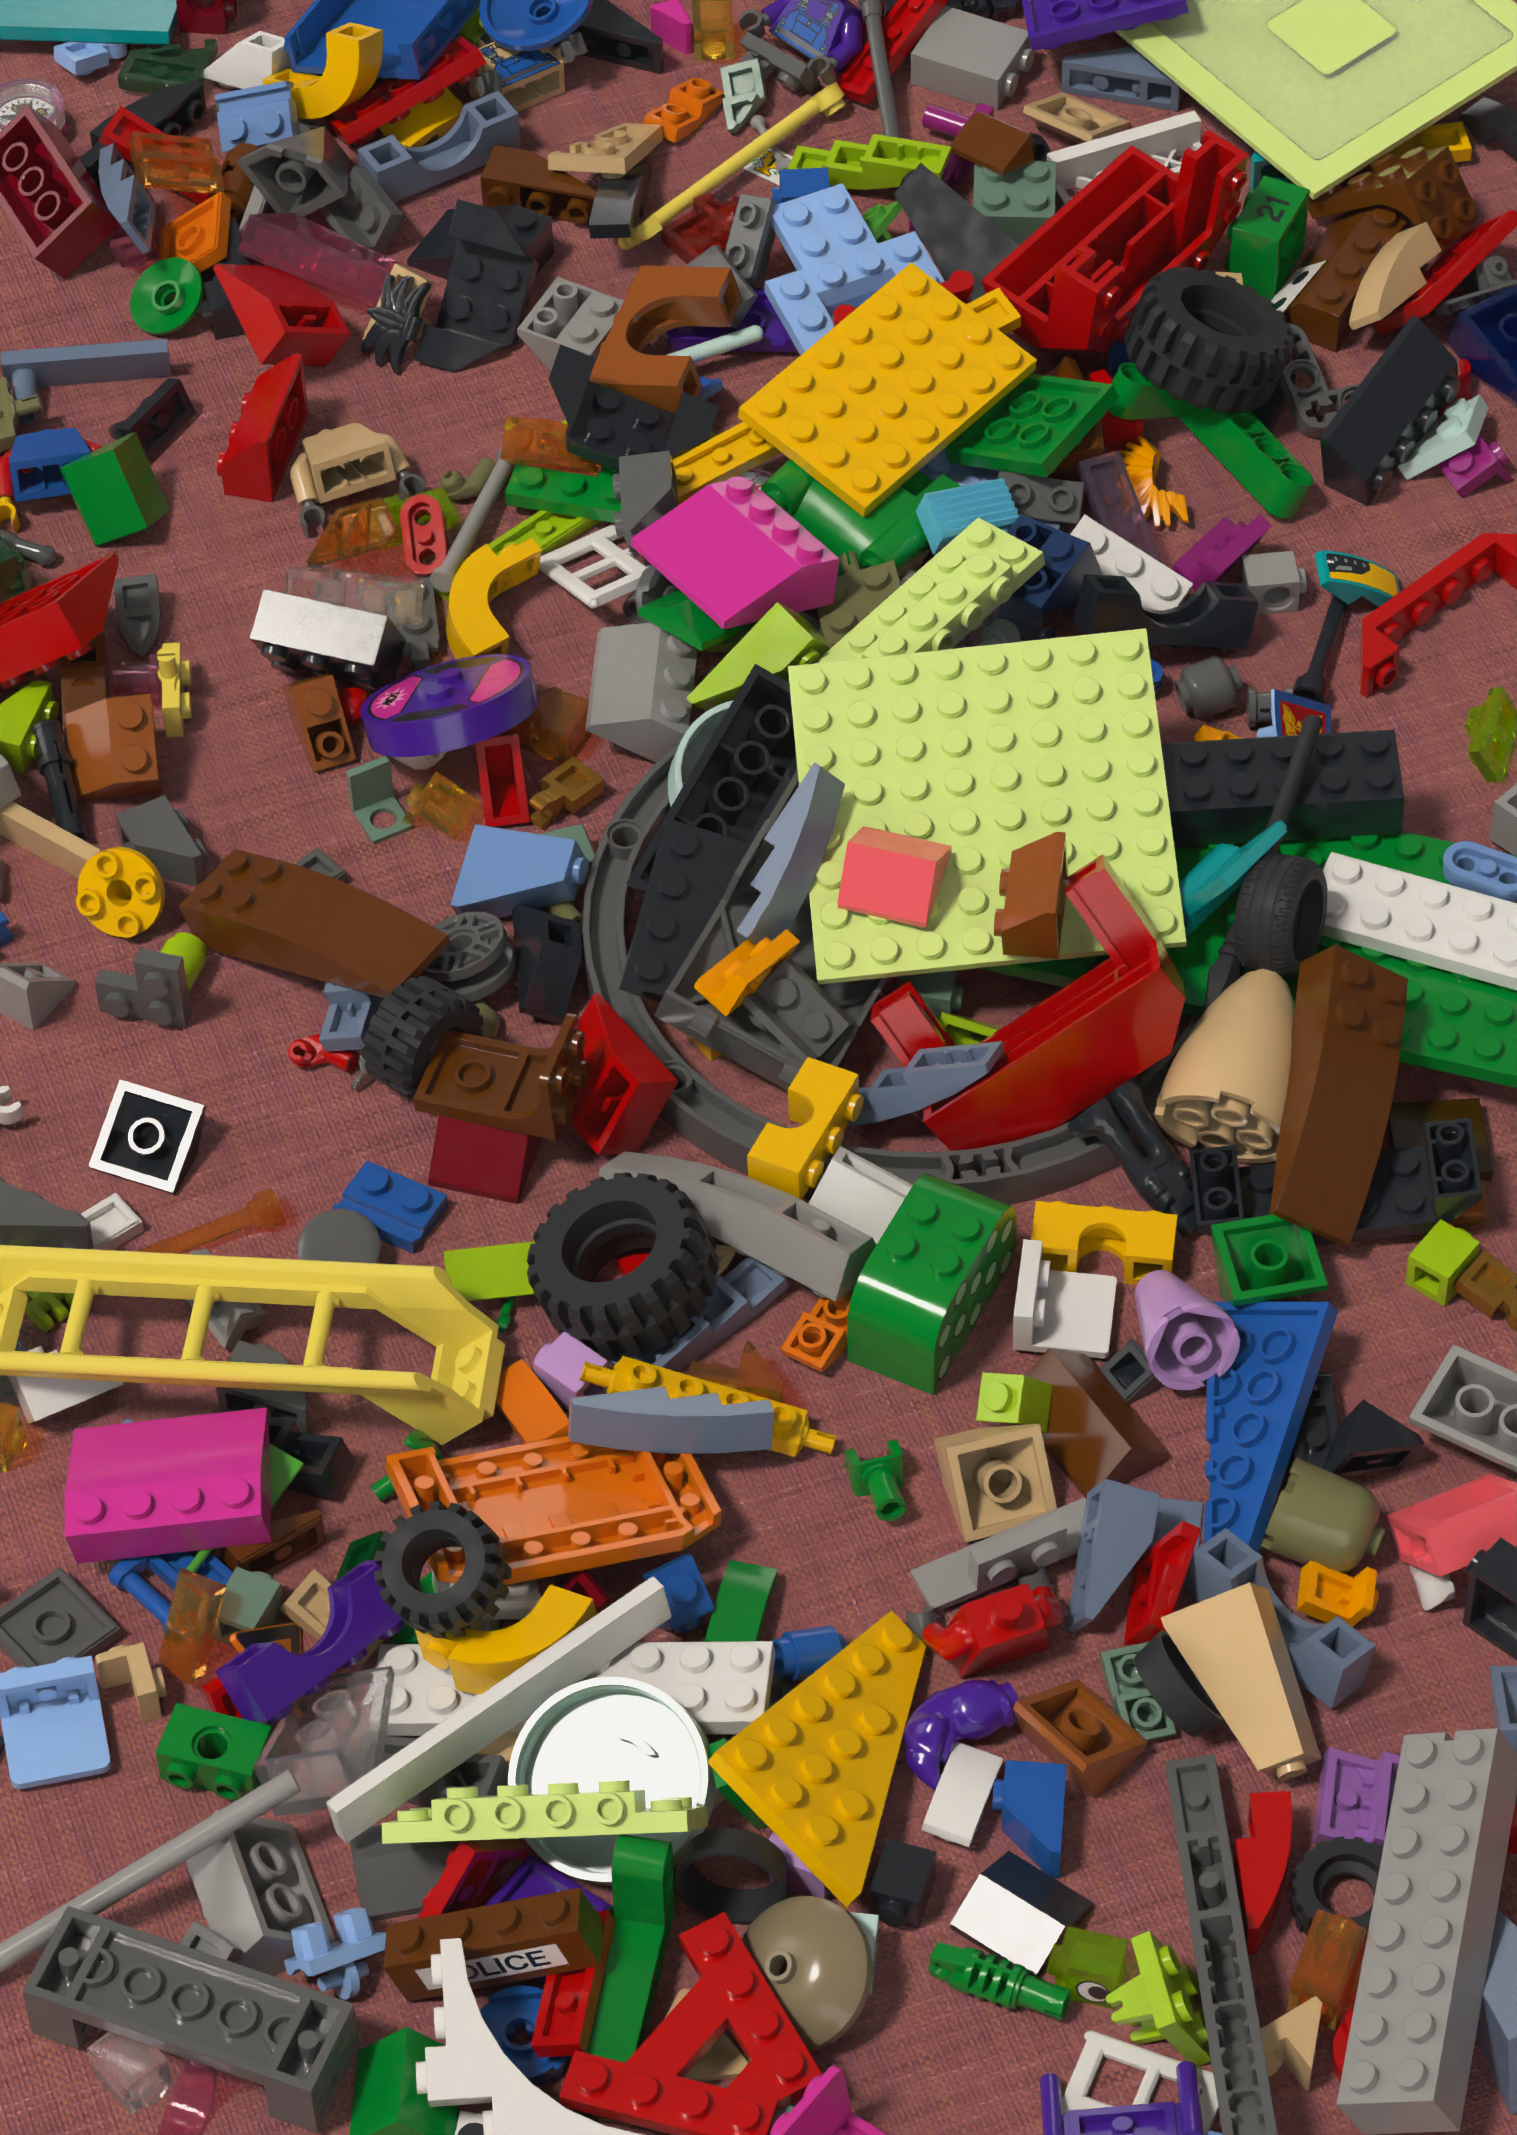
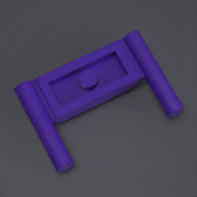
[1040,2061,1204,2135]

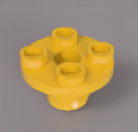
[76,847,165,938]

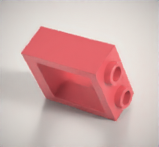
[1386,1474,1517,1577]

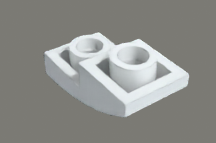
[921,1741,1004,1847]

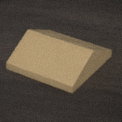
[1023,92,1130,144]

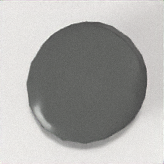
[298,1208,381,1263]

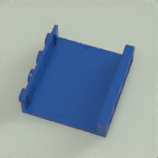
[284,0,480,80]

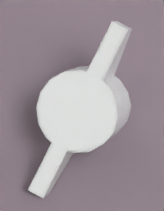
[1409,1565,1456,1610]

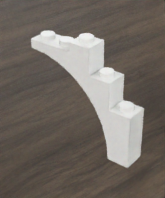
[416,1938,643,2135]

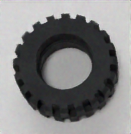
[1124,267,1294,414]
[527,1172,719,1358]

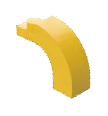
[263,22,383,119]
[446,538,542,659]
[415,1584,597,1694]

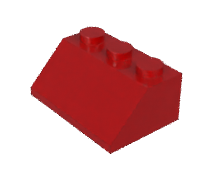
[217,353,309,503]

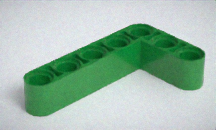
[1108,362,1313,519]
[571,1834,675,2123]

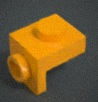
[1296,1560,1379,1627]

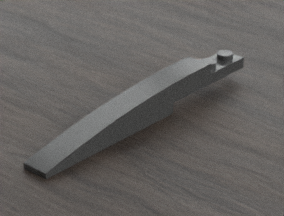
[1165,1754,1278,2135]

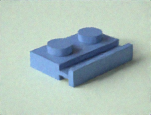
[215,81,299,153]

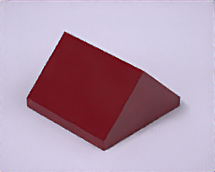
[428,1115,542,1204]

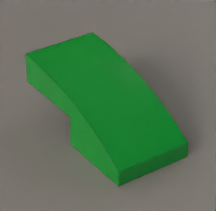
[705,1560,778,1642]

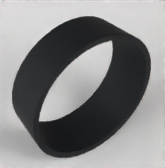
[1134,1630,1225,1737]
[675,1828,787,1924]

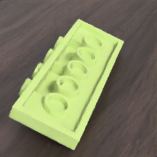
[815,517,1045,663]
[382,1780,708,1844]

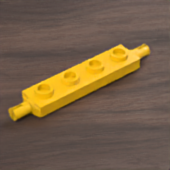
[579,1356,836,1457]

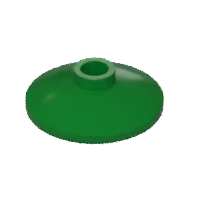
[130,257,204,335]

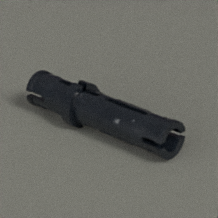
[32,719,88,841]

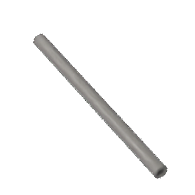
[0,1769,302,1973]

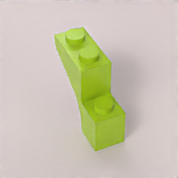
[0,680,59,775]

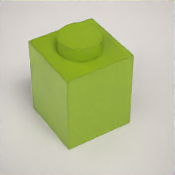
[1405,1219,1480,1307]
[976,1372,1053,1433]

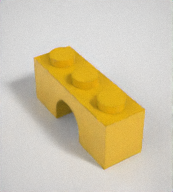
[747,1057,864,1200]
[1031,1201,1178,1285]

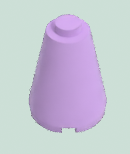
[1134,1270,1240,1390]

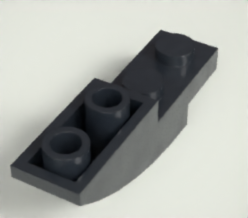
[79,80,207,191]

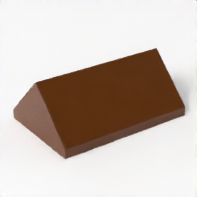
[1026,1348,1170,1498]

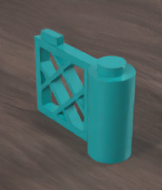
[1179,820,1287,935]

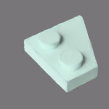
[1398,394,1489,480]

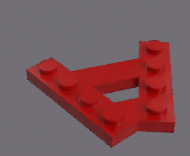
[559,1912,823,2135]

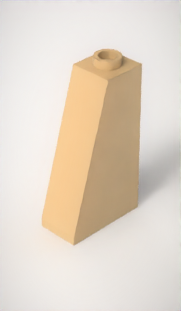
[1161,1582,1321,1780]

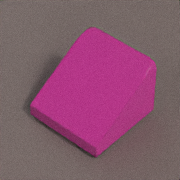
[650,0,693,55]

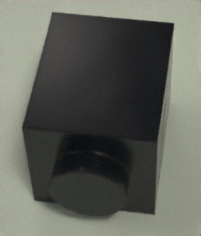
[869,1838,936,1929]

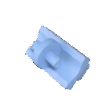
[284,1907,386,2000]

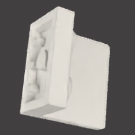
[1013,1239,1117,1358]

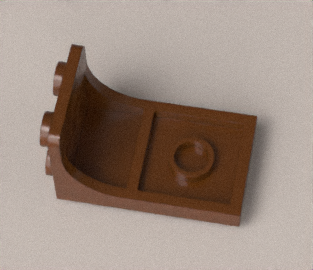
[1308,146,1478,251]
[413,1013,590,1141]

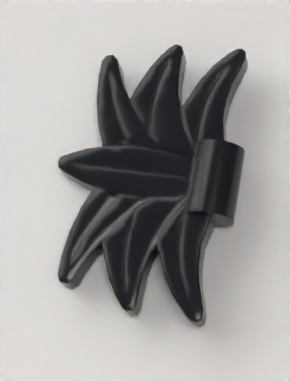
[361,274,431,374]

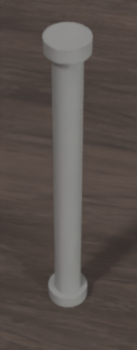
[430,444,523,592]

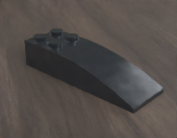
[626,664,797,894]

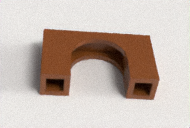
[589,265,742,413]

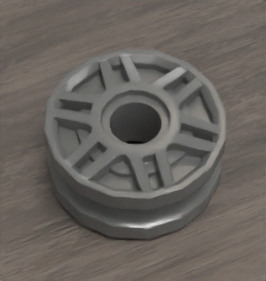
[422,912,516,1002]

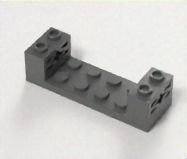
[22,1906,360,2133]

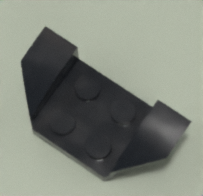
[415,199,538,372]
[549,344,719,472]

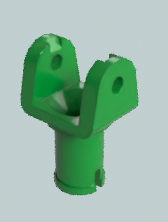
[843,1439,907,1521]

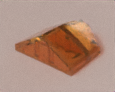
[307,497,399,568]

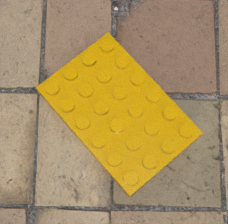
[738,262,1037,518]

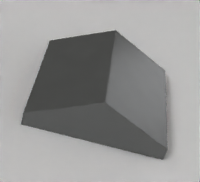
[349,1825,455,1922]

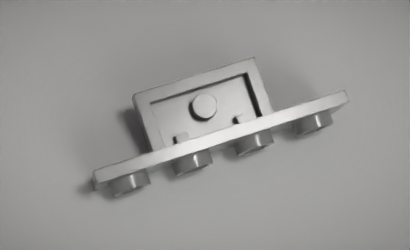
[910,1497,1086,1613]

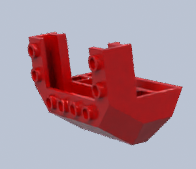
[981,129,1248,354]
[871,854,1185,1151]

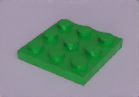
[944,374,1119,477]

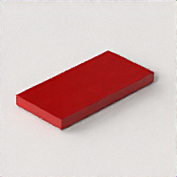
[1372,209,1517,336]

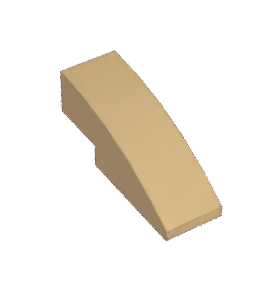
[1349,222,1442,330]

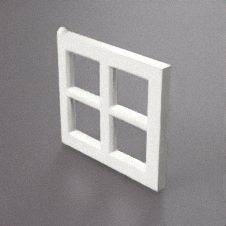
[539,523,650,609]
[1062,2030,1219,2135]

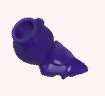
[903,1680,1018,1790]

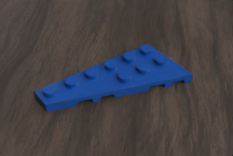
[1204,1302,1338,1553]

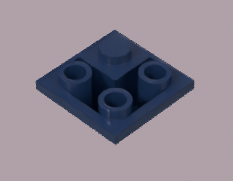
[1007,514,1102,613]

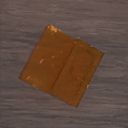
[129,131,225,194]

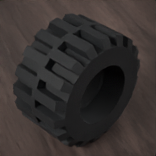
[362,976,484,1101]
[374,1501,511,1639]

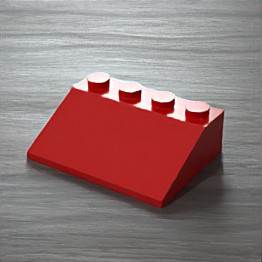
[0,552,120,689]

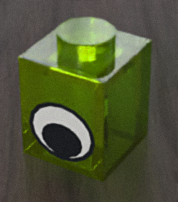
[1047,1926,1128,2010]

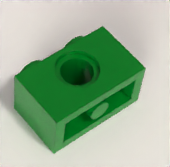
[155,1703,276,1801]

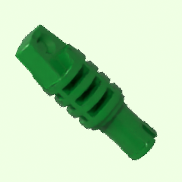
[929,1942,1072,2021]

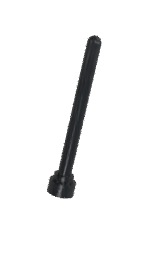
[1292,595,1348,704]

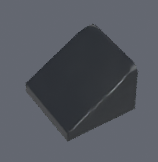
[1100,1339,1165,1405]

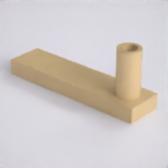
[0,801,101,878]

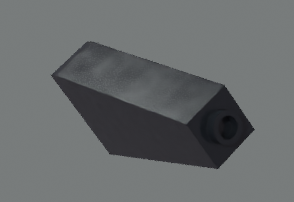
[894,163,1019,301]

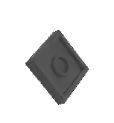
[0,1567,122,1668]

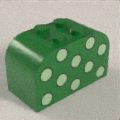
[847,1173,1017,1395]

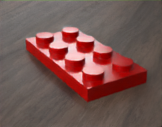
[324,36,486,145]

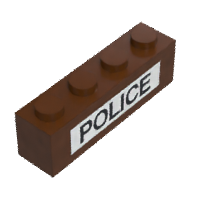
[383,1887,603,2002]

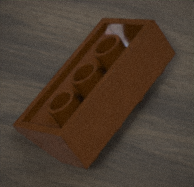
[1283,205,1411,352]

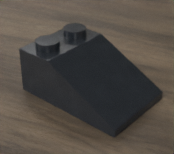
[407,205,554,280]

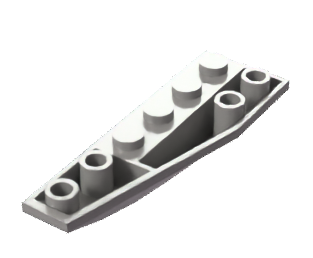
[598,1151,876,1302]

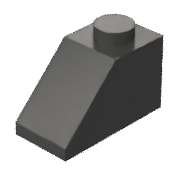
[216,1340,312,1434]

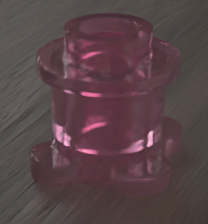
[113,654,160,707]

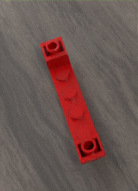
[1359,533,1517,699]

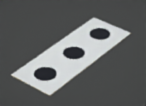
[1271,260,1326,313]

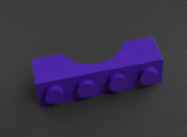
[215,1560,405,1724]

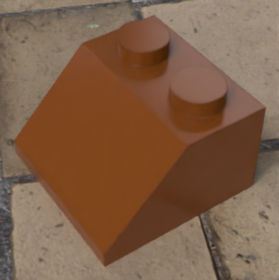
[65,694,162,801]
[994,832,1069,959]

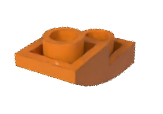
[643,78,725,143]
[780,1292,853,1373]
[495,1359,569,1444]

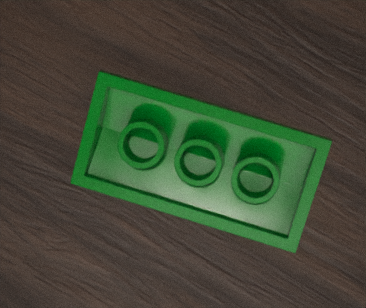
[638,590,758,651]

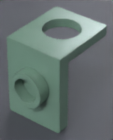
[346,756,412,844]

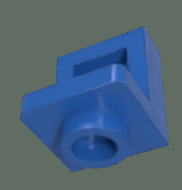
[643,1554,715,1633]

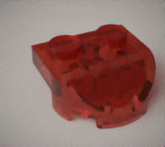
[660,193,740,264]

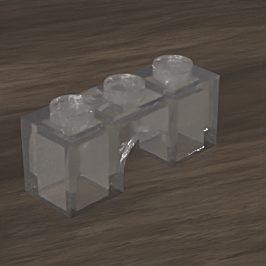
[285,565,424,626]

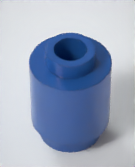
[772,1625,847,1682]

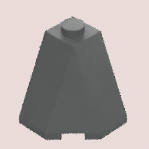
[237,126,349,225]

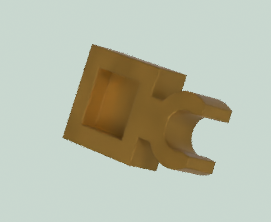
[1453,1250,1517,1331]

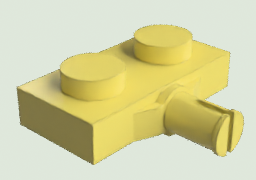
[157,643,192,738]

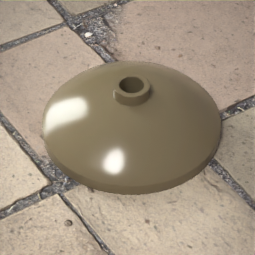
[741,1896,872,2052]

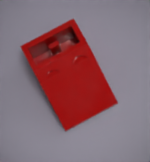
[213,264,351,366]
[571,993,678,1155]

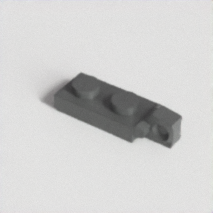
[389,577,441,672]

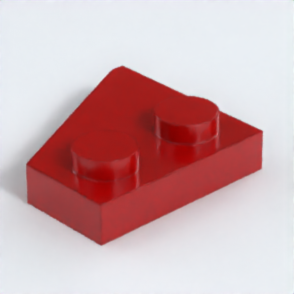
[1124,1521,1200,1646]
[417,1838,532,1919]

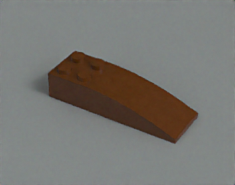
[179,849,450,998]
[1270,944,1408,1246]

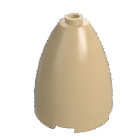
[1154,969,1295,1163]

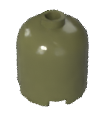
[1260,1457,1386,1574]

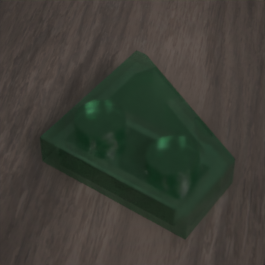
[117,39,218,94]

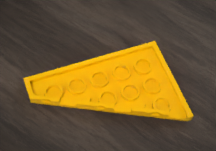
[707,1610,926,1908]

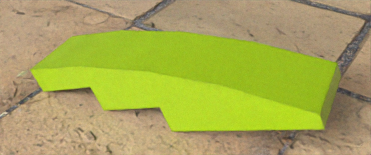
[787,134,952,190]

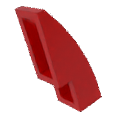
[1233,1791,1293,1955]

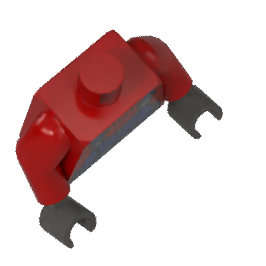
[905,1567,1063,1679]

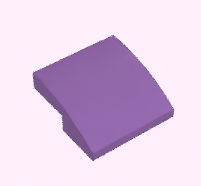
[1312,1747,1400,1850]

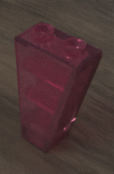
[238,212,412,307]

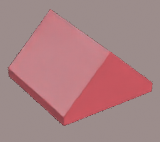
[837,826,952,928]

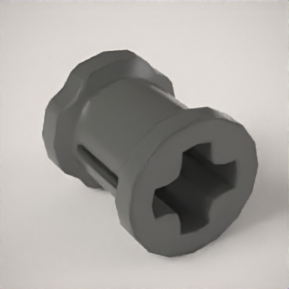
[1246,687,1293,727]

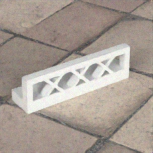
[1047,110,1201,208]

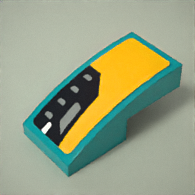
[1314,550,1400,607]

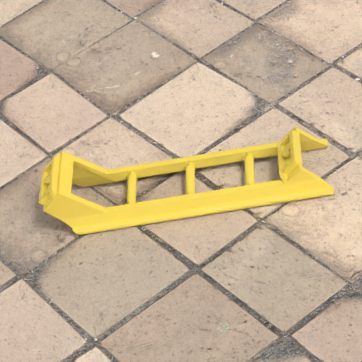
[0,1245,505,1445]

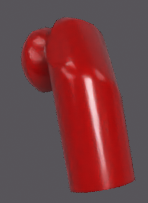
[287,1034,359,1072]

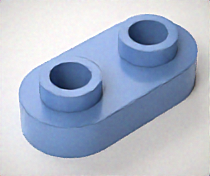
[1442,841,1517,902]

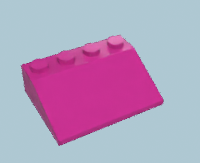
[631,476,840,629]
[65,1407,272,1564]

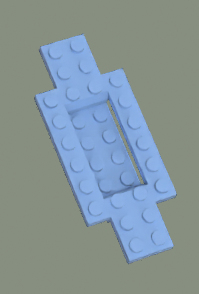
[764,183,1011,486]

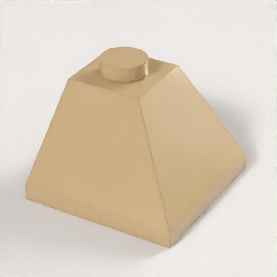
[934,1424,1057,1542]

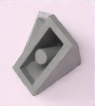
[0,962,76,1031]

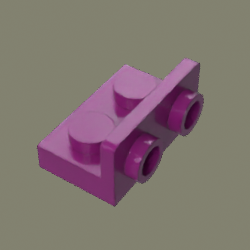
[1172,514,1272,592]

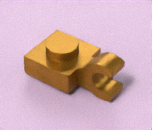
[529,756,605,829]

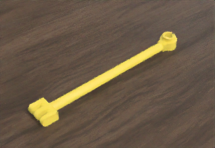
[618,82,846,250]

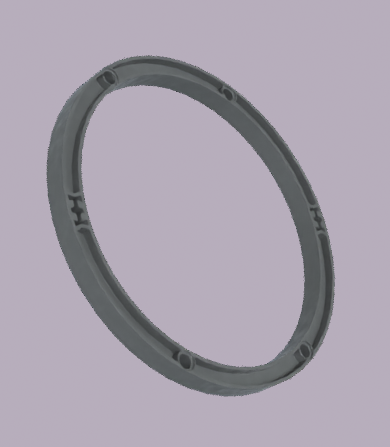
[582,743,1200,1205]

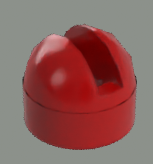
[338,688,369,725]

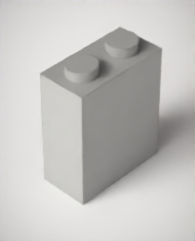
[911,6,1035,111]

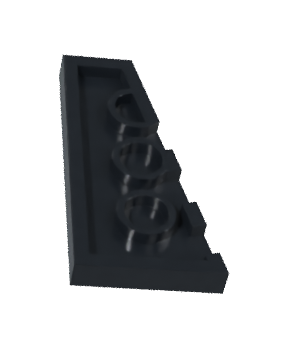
[619,818,752,1002]

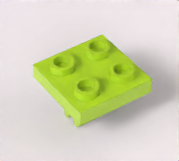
[1106,1930,1211,2067]

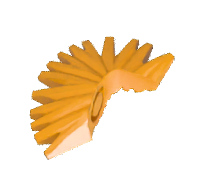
[1106,435,1189,528]

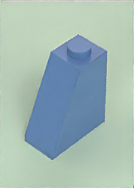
[450,824,589,918]

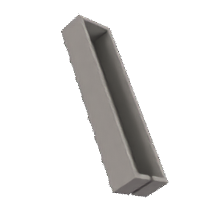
[1336,1728,1517,2135]

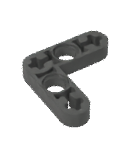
[1279,323,1360,438]

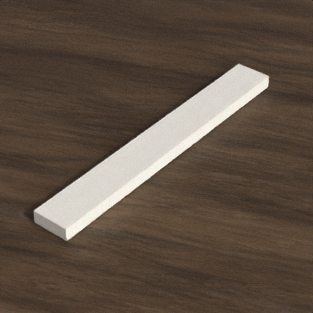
[326,1576,671,1843]

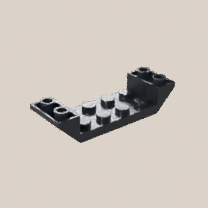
[1189,1118,1483,1246]

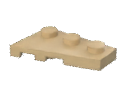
[547,123,663,179]

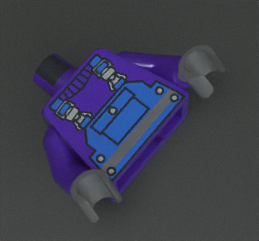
[739,0,863,85]

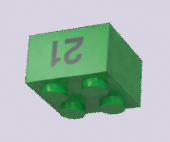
[1225,176,1310,301]

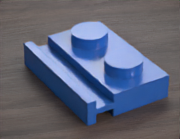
[332,1160,448,1254]

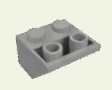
[517,277,624,372]

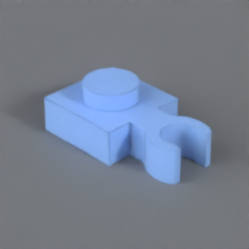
[54,41,127,76]

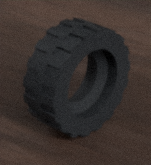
[1290,1836,1383,1956]

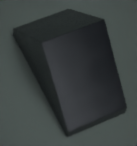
[1323,1399,1425,1477]

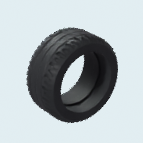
[1234,852,1327,979]

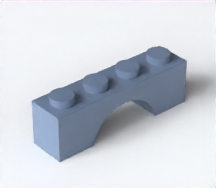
[358,91,521,203]
[1183,1528,1376,1709]

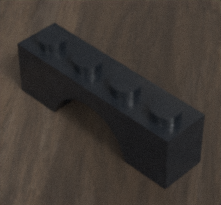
[1073,574,1259,652]

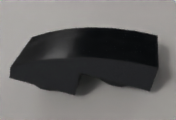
[1458,97,1517,160]

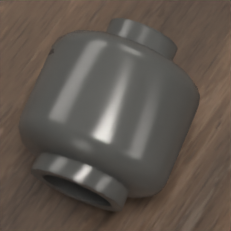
[1175,656,1243,720]

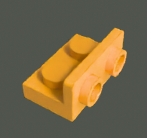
[694,929,800,1017]

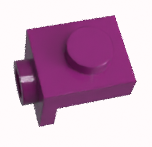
[1438,434,1512,498]

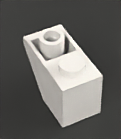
[203,31,292,89]

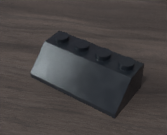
[1320,315,1461,506]

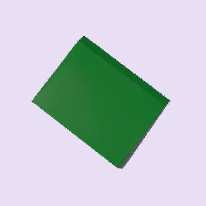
[60,432,170,546]
[1211,1215,1328,1306]
[349,2027,459,2135]

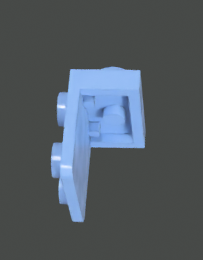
[0,1656,111,1789]

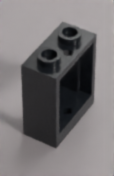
[1462,1537,1517,1660]

